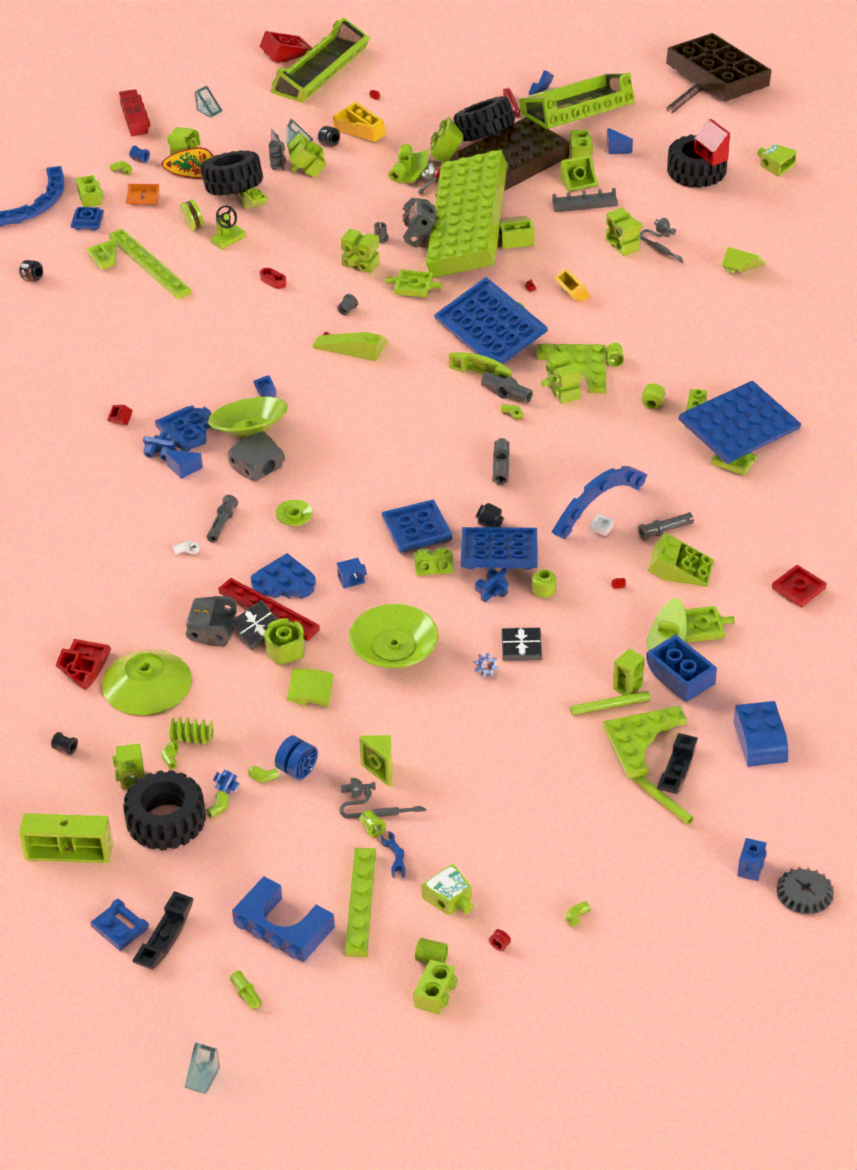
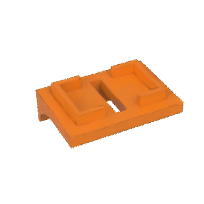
[126,184,160,205]

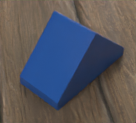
[607,128,633,154]
[165,450,203,479]

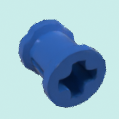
[129,145,150,163]

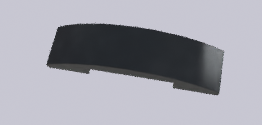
[657,733,698,794]
[132,891,194,970]

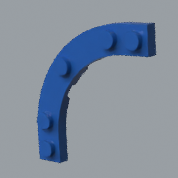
[0,166,65,226]
[551,466,648,539]

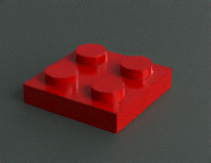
[772,564,827,607]

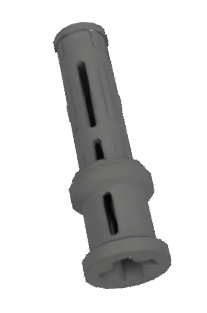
[206,494,239,543]
[638,512,694,541]

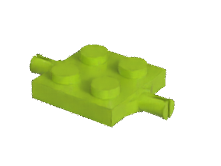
[385,269,442,298]
[685,606,735,643]

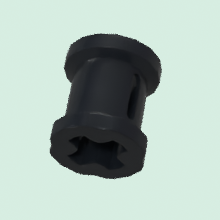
[51,732,78,755]

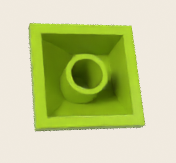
[722,247,766,274]

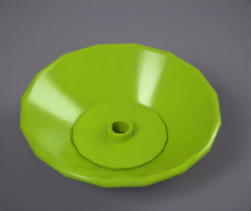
[208,397,288,439]
[349,603,439,668]
[101,649,192,716]

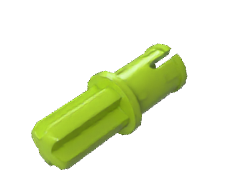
[230,970,262,1010]

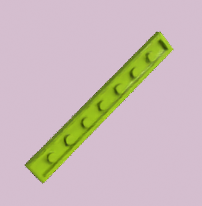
[108,228,192,300]

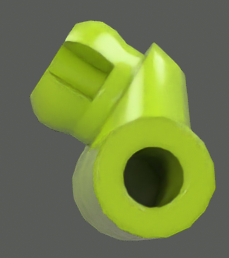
[110,160,132,175]
[501,404,523,420]
[161,740,179,770]
[206,791,229,818]
[565,901,591,927]

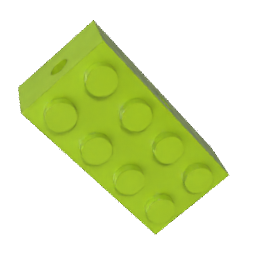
[19,813,113,863]

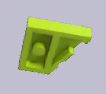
[86,239,116,270]

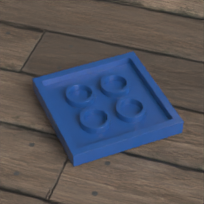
[381,499,452,553]

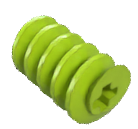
[169,717,214,745]

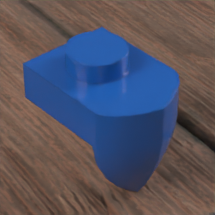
[253,375,277,397]

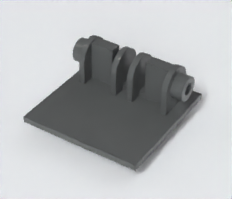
[268,128,286,171]

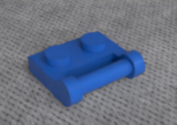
[90,898,149,951]

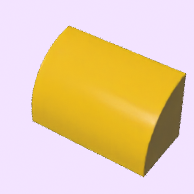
[554,267,591,301]

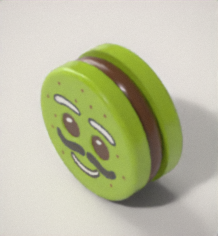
[180,199,204,231]

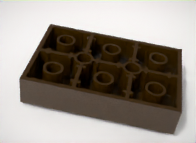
[666,32,772,102]
[458,117,570,191]

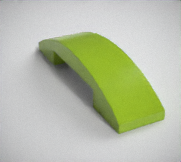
[448,352,512,379]

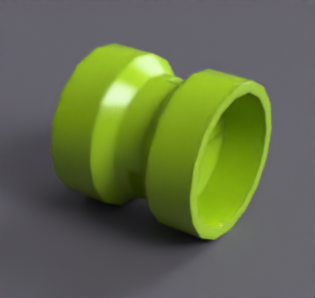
[606,342,624,367]

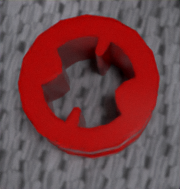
[489,929,511,951]

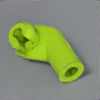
[248,766,279,783]

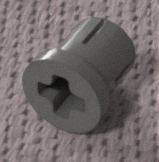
[374,222,389,244]
[337,293,359,316]

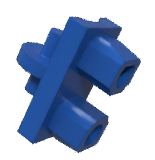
[143,431,178,460]
[475,568,509,603]

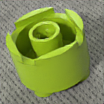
[167,127,201,155]
[264,619,305,665]

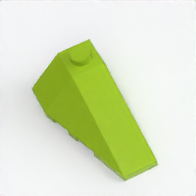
[312,332,388,361]

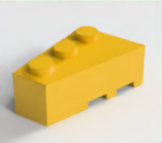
[332,101,387,142]

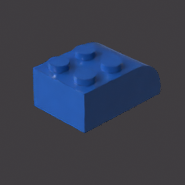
[646,634,717,702]
[733,701,788,767]

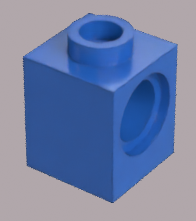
[337,557,367,589]

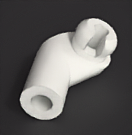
[422,163,436,181]
[172,541,200,555]

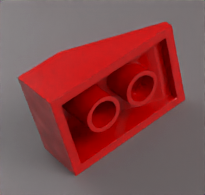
[259,31,313,63]

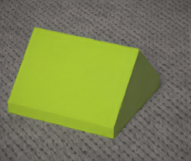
[560,155,598,192]
[359,735,393,787]

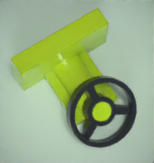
[211,205,246,250]

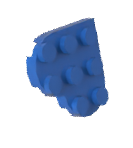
[155,405,212,452]
[250,553,316,599]

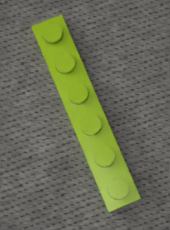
[345,848,376,957]

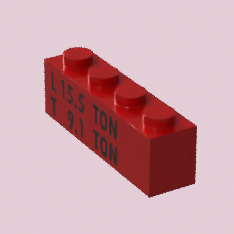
[119,89,150,136]

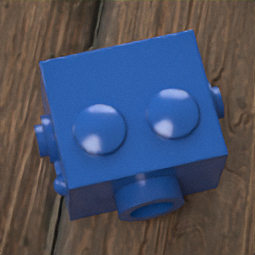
[737,838,767,881]

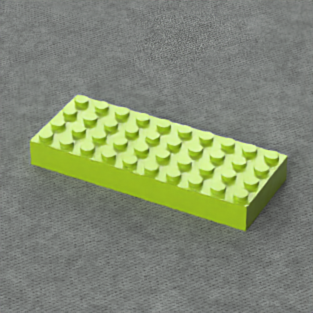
[426,150,507,278]

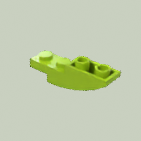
[237,188,268,209]

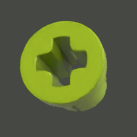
[359,810,386,838]

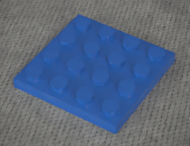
[461,527,538,570]

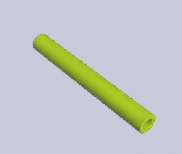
[570,691,650,716]
[630,776,694,825]

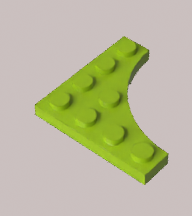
[537,343,606,393]
[603,706,687,779]

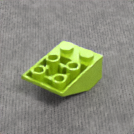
[430,116,463,163]
[499,216,535,249]
[647,533,714,587]

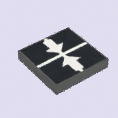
[230,600,277,650]
[501,627,542,661]

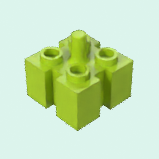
[288,132,326,178]
[605,207,643,256]
[340,228,380,273]
[540,351,581,404]

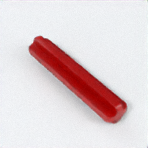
[503,88,521,117]

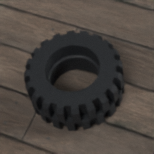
[453,96,515,142]
[667,134,727,188]
[200,150,264,196]
[123,770,206,851]

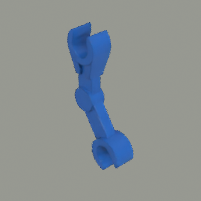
[381,831,406,878]

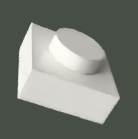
[590,514,615,536]

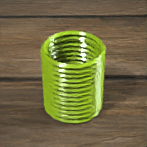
[414,937,449,963]

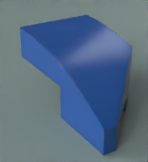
[528,70,554,95]

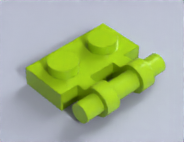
[711,452,758,476]

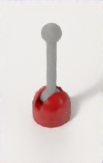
[418,168,441,194]

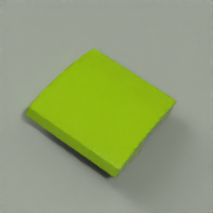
[286,669,334,708]

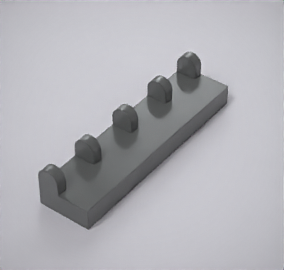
[552,188,618,212]

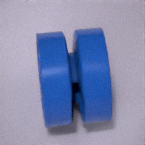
[275,735,318,780]

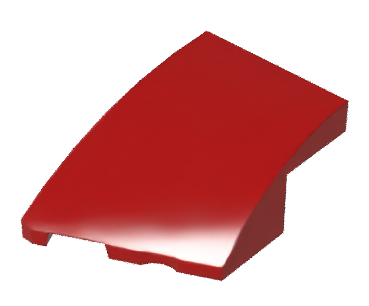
[55,639,111,690]

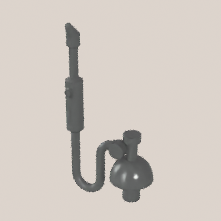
[639,218,684,263]
[339,778,427,818]

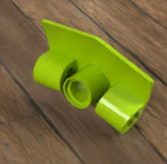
[388,144,429,183]

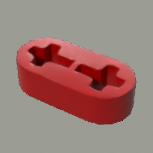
[259,267,287,289]

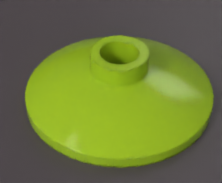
[276,500,313,526]

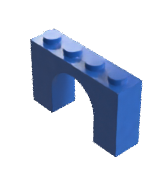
[232,876,335,963]

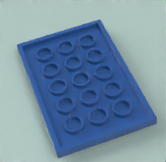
[434,277,548,364]
[678,380,802,464]

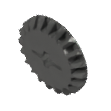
[776,867,834,914]

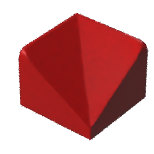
[107,404,133,425]

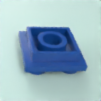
[70,207,104,230]

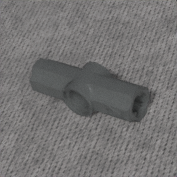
[481,372,533,404]
[492,438,510,485]

